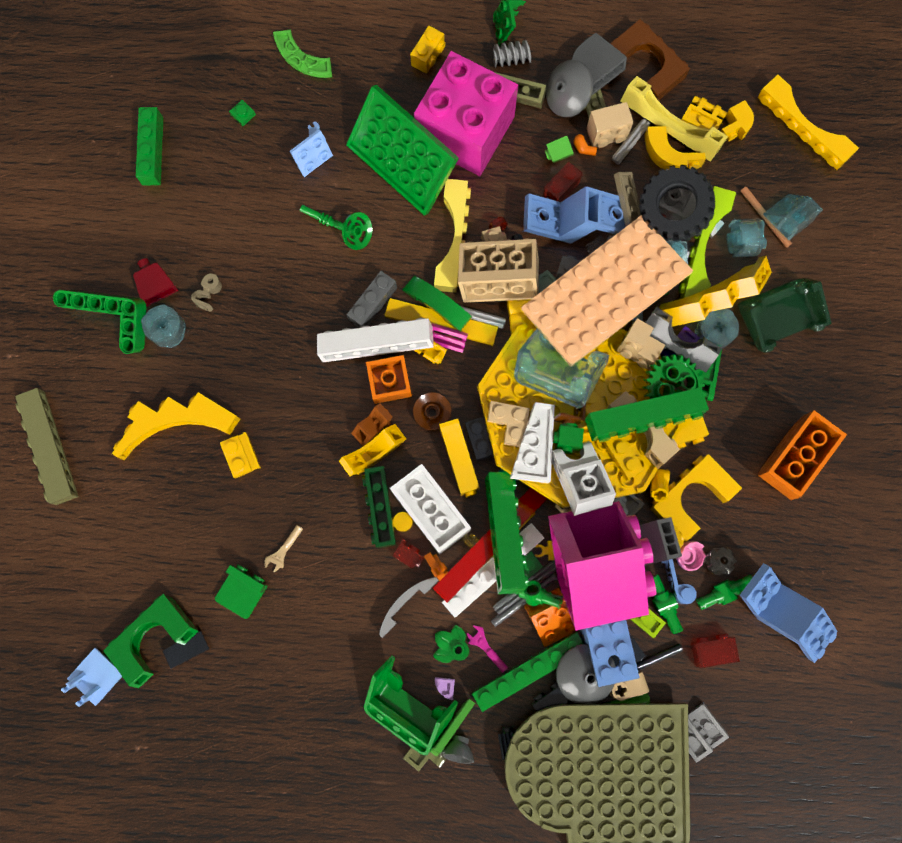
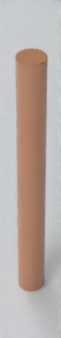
[740,187,792,248]

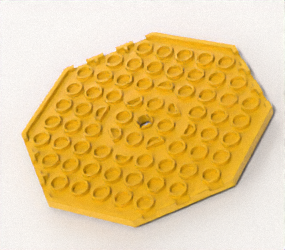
[477,324,682,508]

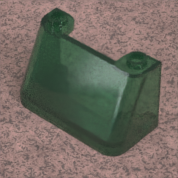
[738,278,832,353]

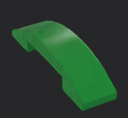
[403,276,472,331]

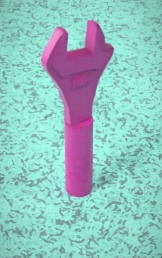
[467,625,508,673]

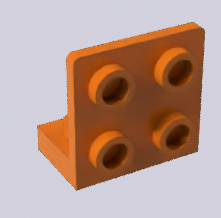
[524,588,578,647]

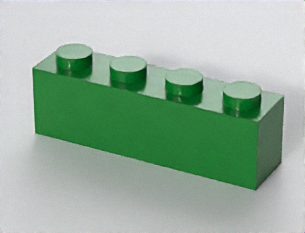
[136,107,163,185]

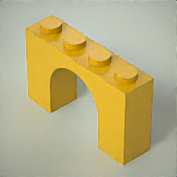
[650,454,742,542]

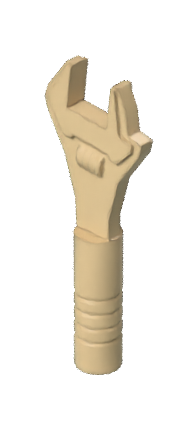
[265,525,303,572]

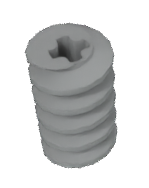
[493,40,531,68]

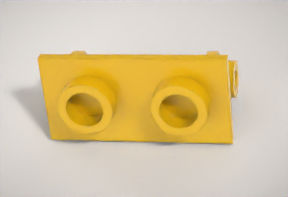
[414,341,447,364]

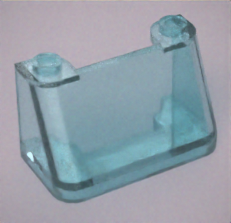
[514,329,609,408]

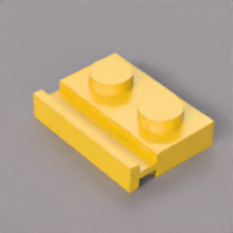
[220,432,261,478]

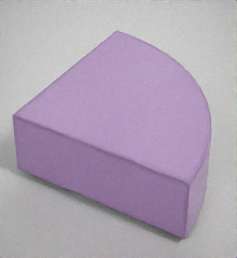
[435,677,455,700]

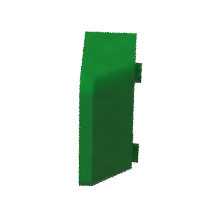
[364,656,458,755]

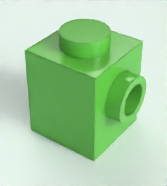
[545,136,574,163]

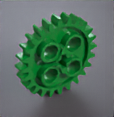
[642,355,705,399]

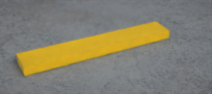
[385,298,498,346]

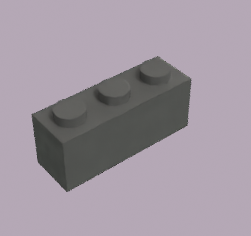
[347,271,397,328]

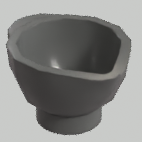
[439,735,474,764]

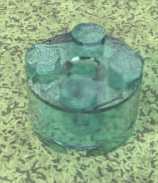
[727,219,767,257]
[141,305,186,348]
[695,309,739,349]

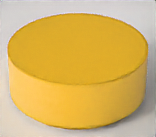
[393,512,413,532]

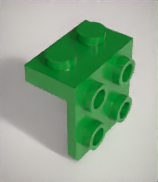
[215,564,268,619]

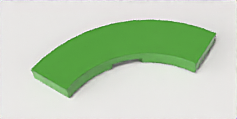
[273,30,332,78]

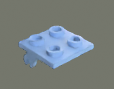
[290,122,333,177]
[61,648,122,707]

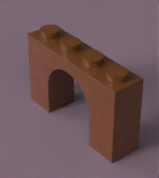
[610,19,690,101]

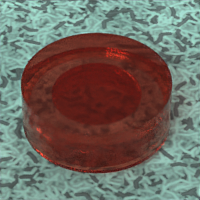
[489,217,508,232]

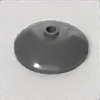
[546,60,593,117]
[556,644,616,704]

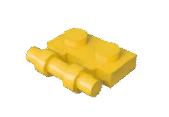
[681,96,727,130]

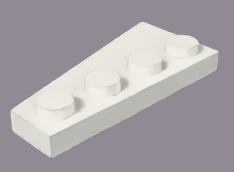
[510,402,555,483]

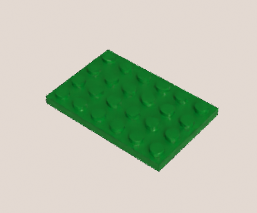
[346,85,459,216]

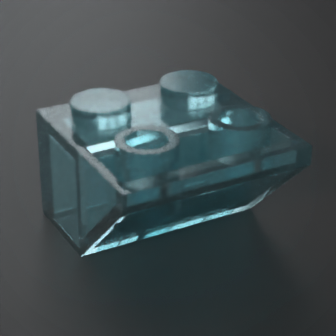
[763,194,823,240]

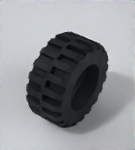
[639,165,715,243]

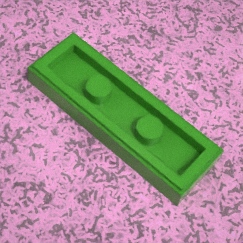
[431,699,475,756]

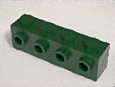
[362,466,397,548]

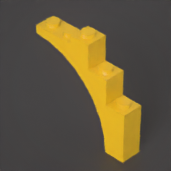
[112,393,240,460]

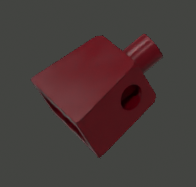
[133,258,179,307]

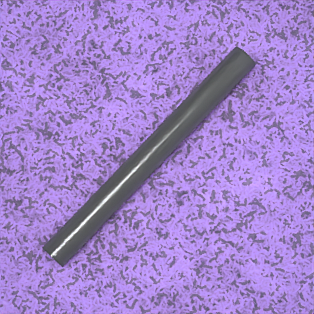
[491,574,558,627]

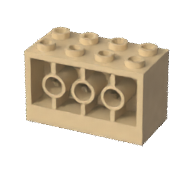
[458,238,539,302]

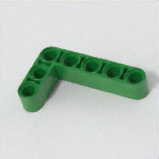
[53,290,146,354]

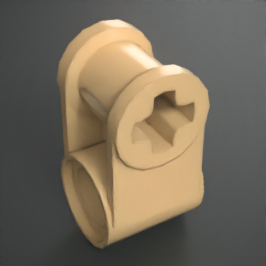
[609,671,649,701]

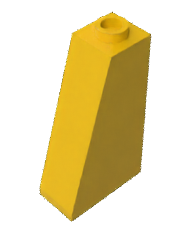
[439,419,479,497]

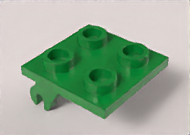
[493,0,526,46]

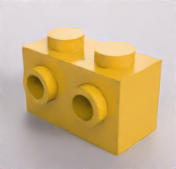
[410,26,446,74]

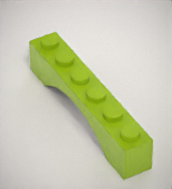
[678,186,736,299]

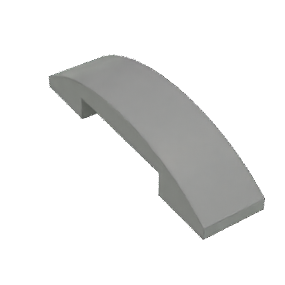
[379,577,439,638]

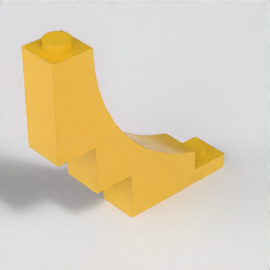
[659,256,772,327]

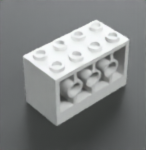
[390,464,471,555]

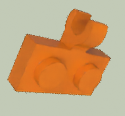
[424,552,448,581]

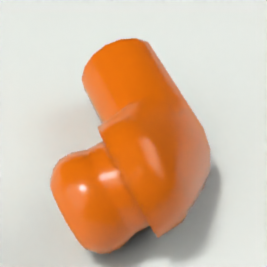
[573,134,597,156]

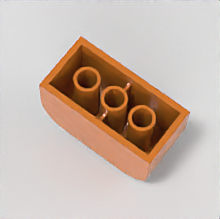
[758,410,847,500]

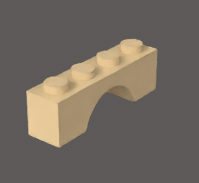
[607,391,680,469]

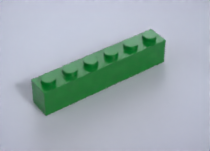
[585,387,709,442]
[485,472,528,594]
[472,632,583,712]

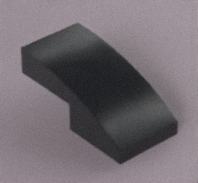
[162,631,209,669]

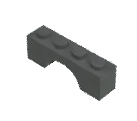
[646,307,722,372]

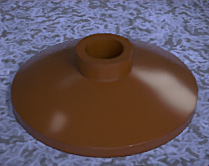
[413,392,451,430]

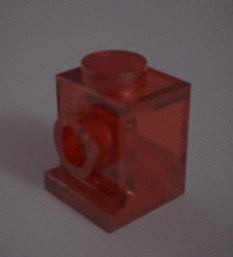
[393,539,424,569]

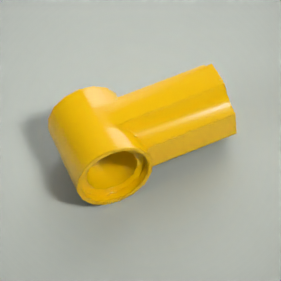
[649,469,670,502]

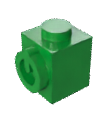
[553,423,584,454]

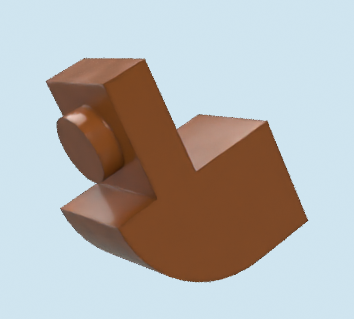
[351,403,393,446]

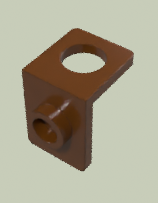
[554,400,586,425]

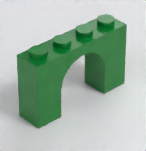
[103,594,198,688]

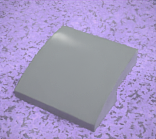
[688,702,729,763]

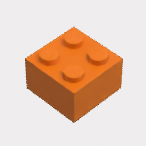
[366,355,412,404]

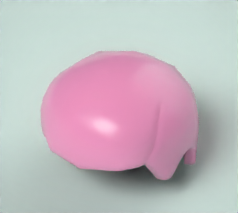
[676,541,706,571]

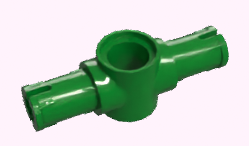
[652,574,683,634]
[696,574,753,610]
[514,580,563,609]

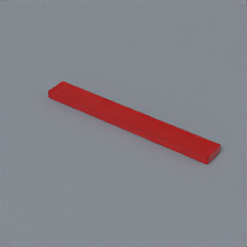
[433,488,548,603]

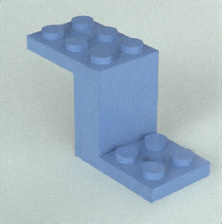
[523,187,626,244]
[740,563,838,663]
[579,620,640,687]

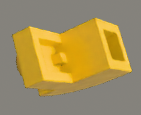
[721,100,754,141]

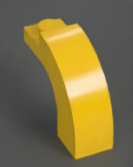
[645,126,706,170]
[339,424,406,476]

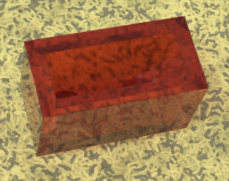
[543,162,583,202]
[691,633,740,668]

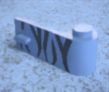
[661,559,696,604]

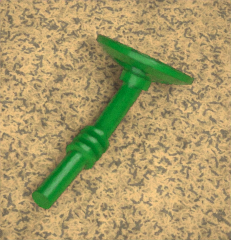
[300,205,372,250]

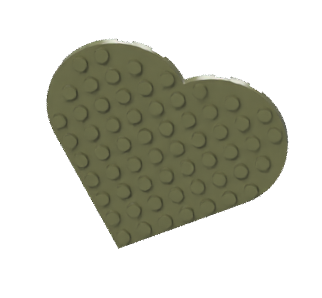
[505,703,690,843]

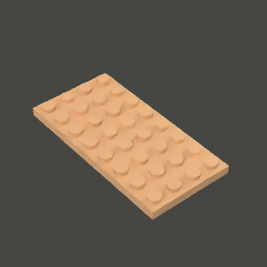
[521,215,693,367]

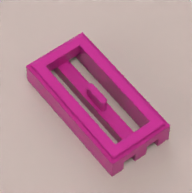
[431,323,468,353]

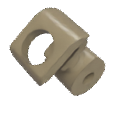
[191,273,222,312]

